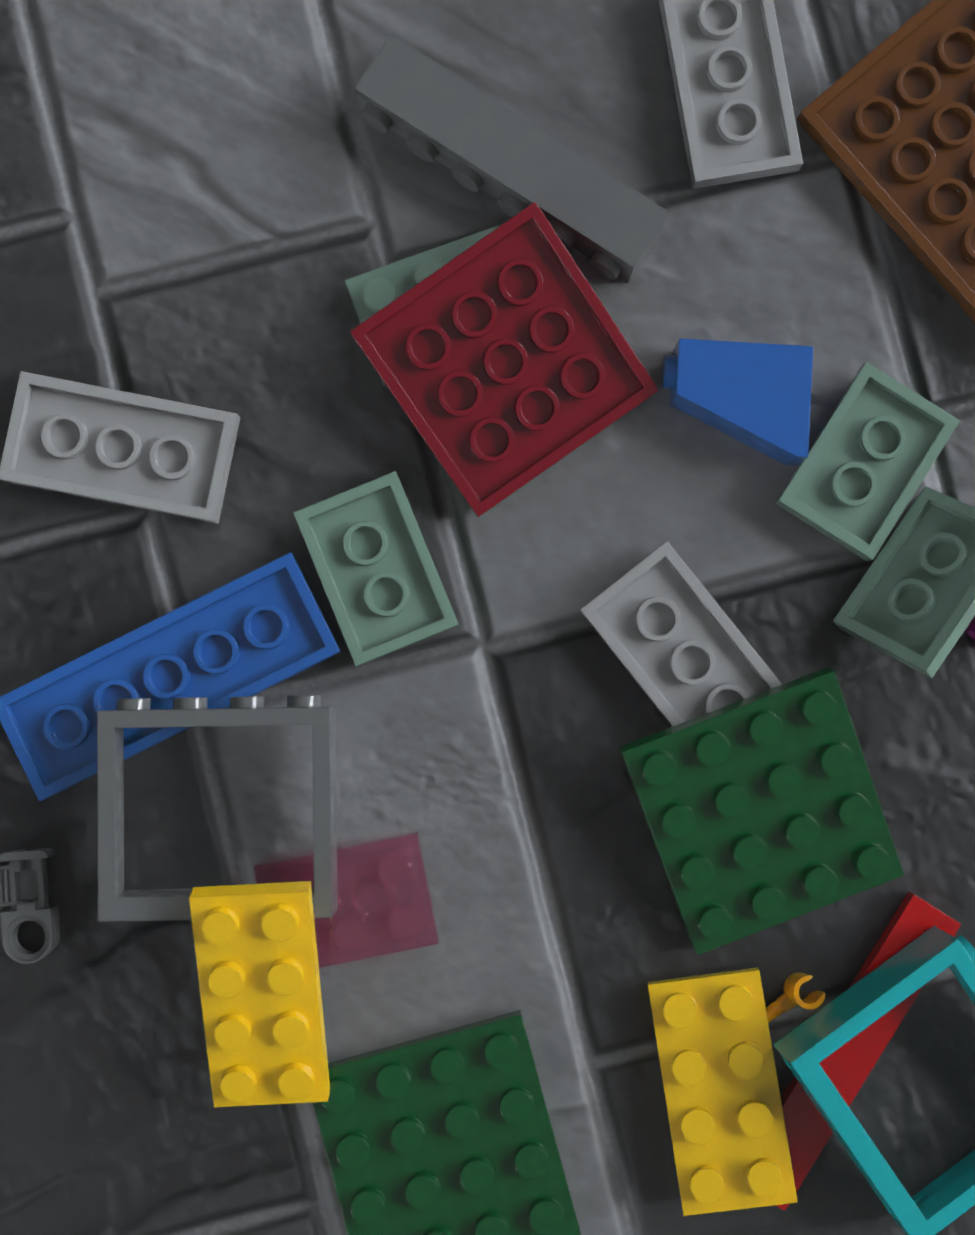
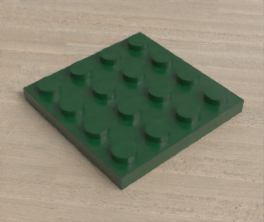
[619,667,904,955]
[313,1010,581,1235]

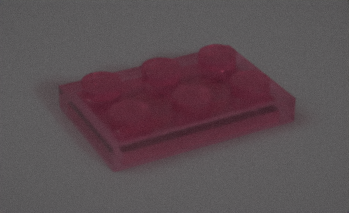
[254,832,439,968]

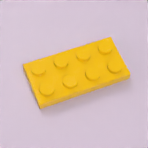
[189,881,330,1107]
[648,967,798,1216]

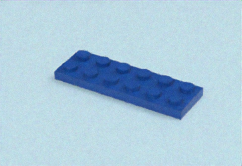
[0,552,342,802]

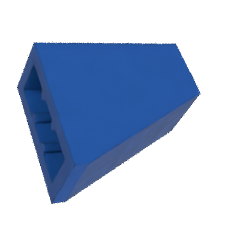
[661,338,814,466]

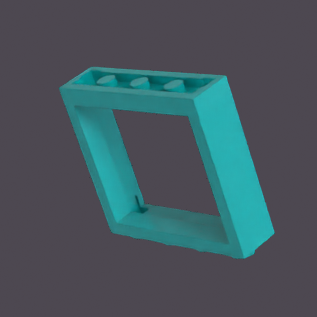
[773,926,975,1235]

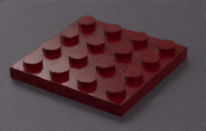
[350,201,659,517]

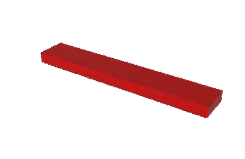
[776,891,961,1211]

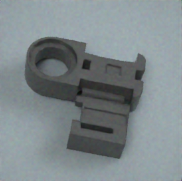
[0,847,60,964]

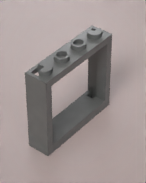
[97,696,338,922]

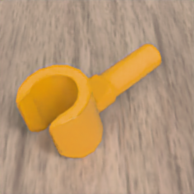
[766,973,825,1023]

